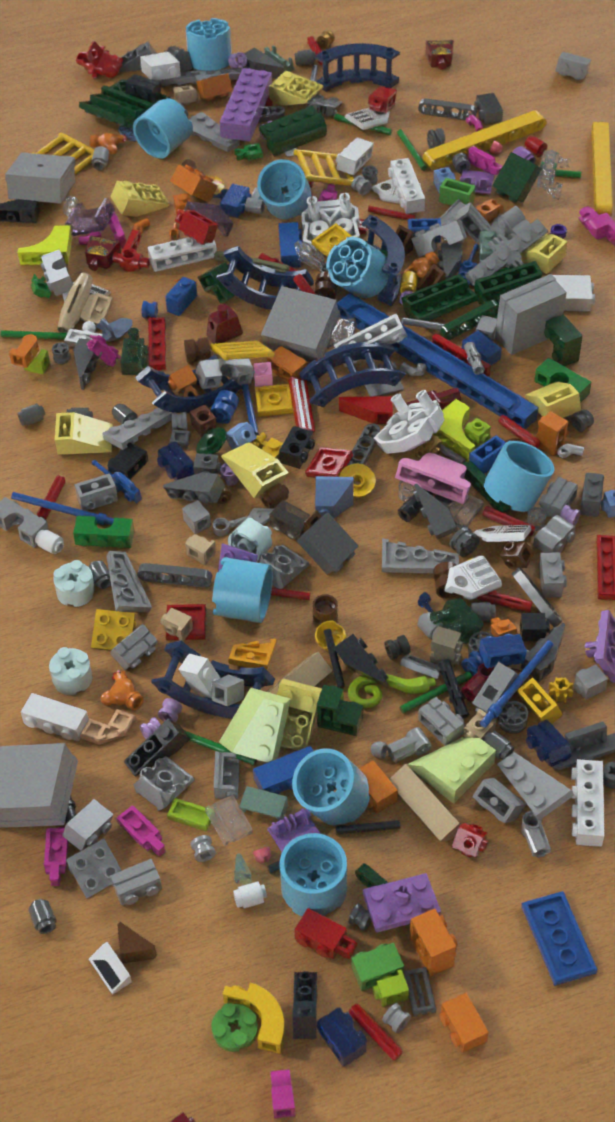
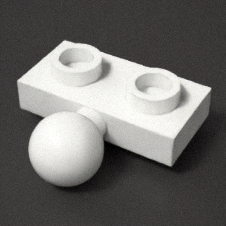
[64,321,103,347]

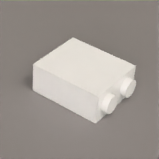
[140,52,181,81]
[553,275,595,311]

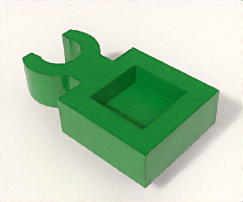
[234,143,263,161]
[31,274,52,298]

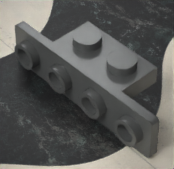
[547,722,615,771]

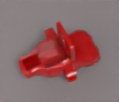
[76,41,123,78]

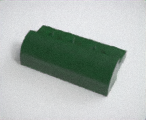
[79,93,145,129]
[259,106,327,157]
[474,261,543,305]
[402,274,478,321]

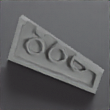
[188,112,240,152]
[102,408,172,450]
[382,538,459,573]
[106,551,152,613]
[497,752,574,820]

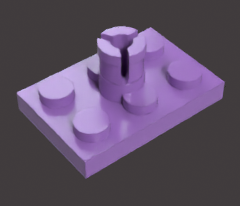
[585,610,615,683]
[363,873,441,933]

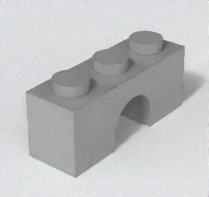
[412,217,467,257]
[41,249,73,296]
[195,358,255,389]
[0,497,48,548]

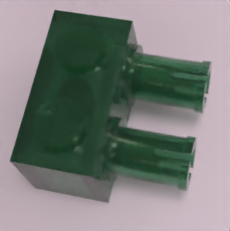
[120,328,148,375]
[430,598,484,644]

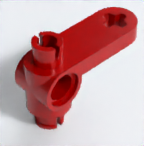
[112,229,150,272]

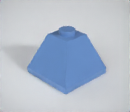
[315,476,353,518]

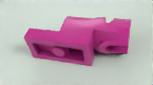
[578,206,615,246]

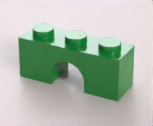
[534,358,592,403]
[73,516,135,548]

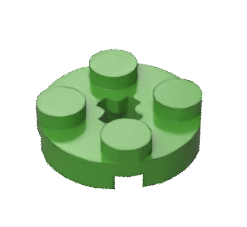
[211,1003,258,1052]

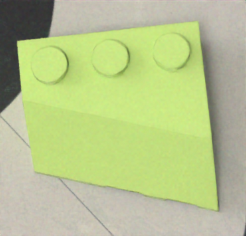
[219,688,290,763]
[407,737,496,804]

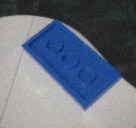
[521,891,598,986]

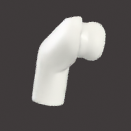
[557,443,584,458]

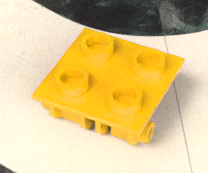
[91,609,136,650]

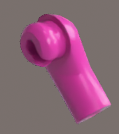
[466,115,483,132]
[79,230,102,245]

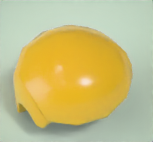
[315,620,347,652]

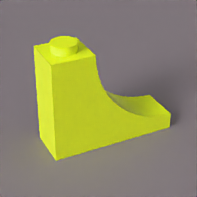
[17,225,72,265]
[432,399,475,461]

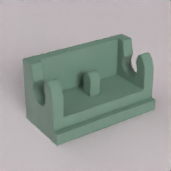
[264,45,294,72]
[239,786,288,821]

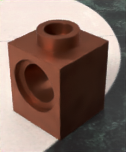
[190,405,217,437]

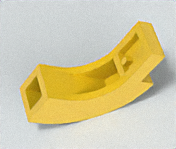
[223,983,285,1054]

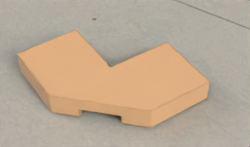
[80,709,136,745]

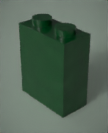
[492,152,542,203]

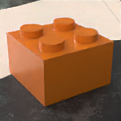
[170,164,218,203]
[409,908,458,977]

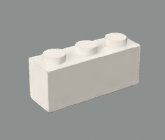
[336,138,374,175]
[21,693,89,741]

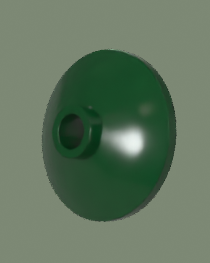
[196,427,227,455]

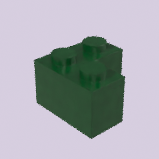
[197,262,235,304]
[544,314,583,367]
[317,685,363,736]

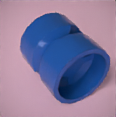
[210,390,239,424]

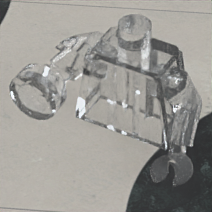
[537,150,571,200]

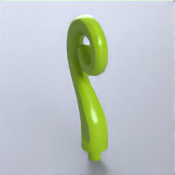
[348,674,436,709]

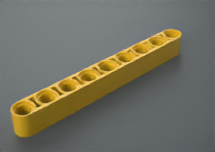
[422,110,547,170]
[592,122,613,217]

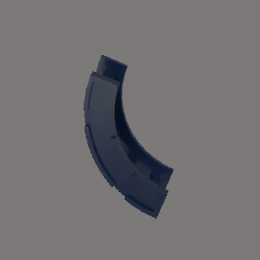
[315,43,400,92]
[362,214,405,306]
[216,246,314,310]
[299,342,406,408]
[135,354,242,413]
[151,640,275,719]

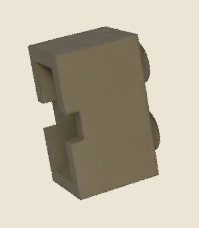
[430,626,463,670]

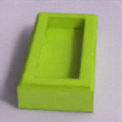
[167,798,215,832]

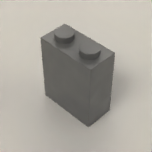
[297,512,358,575]

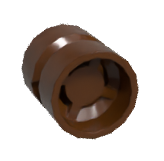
[315,271,337,299]
[184,337,211,362]
[433,562,459,599]
[313,594,338,628]

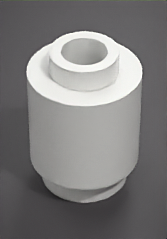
[35,530,64,554]
[233,881,267,909]

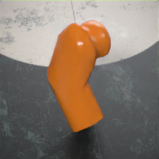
[133,218,150,235]

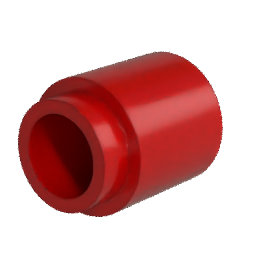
[524,136,548,157]

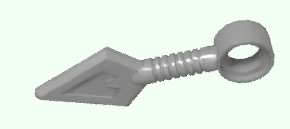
[213,508,282,537]

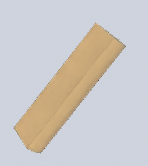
[266,652,332,695]
[389,764,461,842]

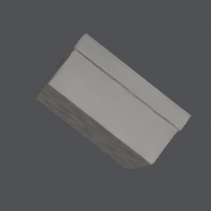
[5,153,75,203]
[495,274,567,355]
[261,286,340,362]
[0,743,78,828]

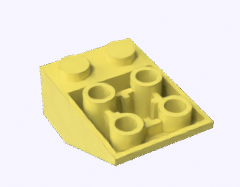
[269,71,323,106]
[111,181,170,217]
[520,234,568,274]
[525,382,581,418]
[55,412,113,455]
[221,442,288,498]
[277,679,322,751]

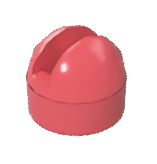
[489,141,503,155]
[253,846,271,864]

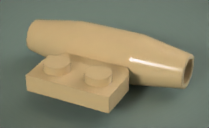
[57,273,113,333]

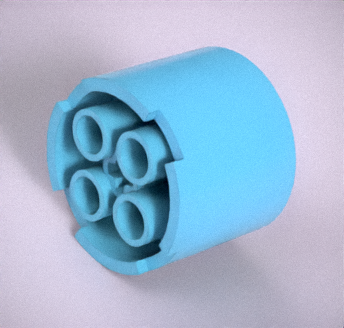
[186,18,232,71]
[133,98,193,159]
[257,159,312,220]
[326,237,389,298]
[484,441,554,512]
[212,557,273,623]
[292,749,370,826]
[280,833,347,916]

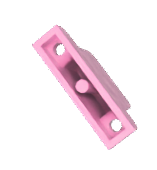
[395,453,471,504]

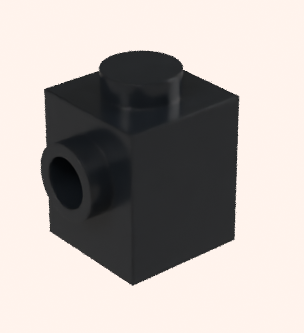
[520,613,550,641]

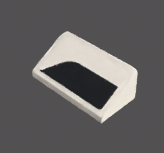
[89,942,132,995]

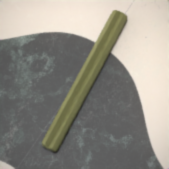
[214,251,290,273]

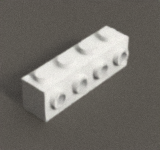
[388,158,425,214]
[148,237,217,272]
[334,313,407,367]
[571,759,604,847]

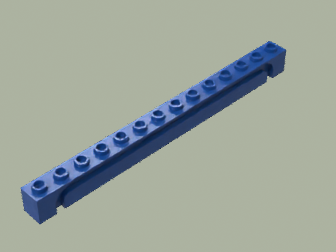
[337,293,538,430]

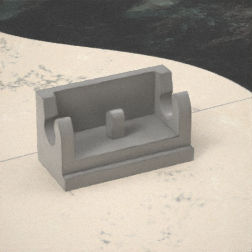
[214,751,239,799]

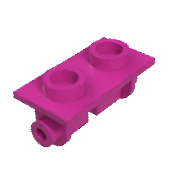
[87,335,122,367]

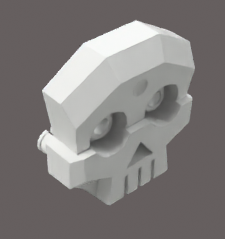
[302,193,360,255]
[374,390,445,454]

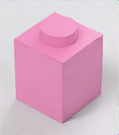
[253,362,273,387]

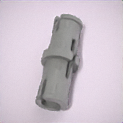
[464,342,485,375]

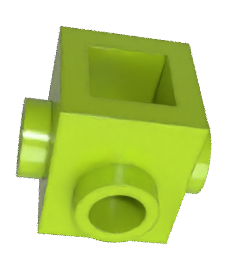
[464,418,491,449]

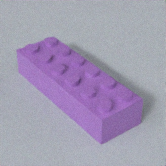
[220,68,272,141]

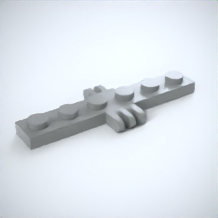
[159,68,243,86]
[465,219,548,286]

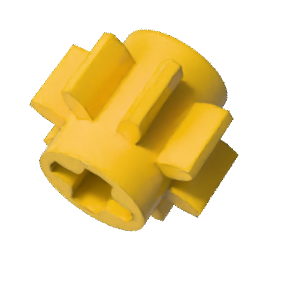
[548,677,573,702]

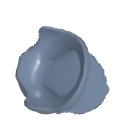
[96,318,132,342]

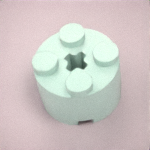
[228,518,272,561]
[54,560,95,607]
[49,647,92,695]

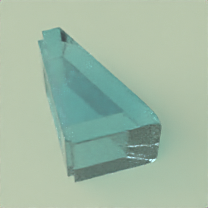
[234,853,252,884]

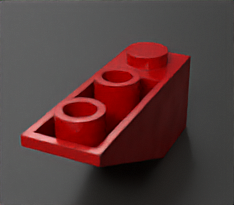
[339,396,393,424]

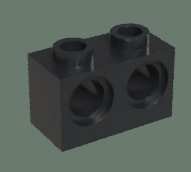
[279,426,315,469]

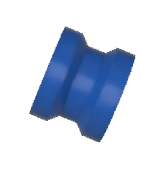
[142,301,158,318]
[461,651,484,676]

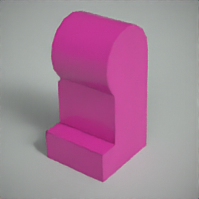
[270,1069,295,1119]

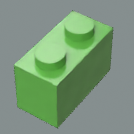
[439,178,476,205]
[351,942,404,991]

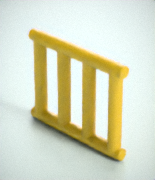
[32,132,94,174]
[293,149,354,186]
[210,340,275,361]

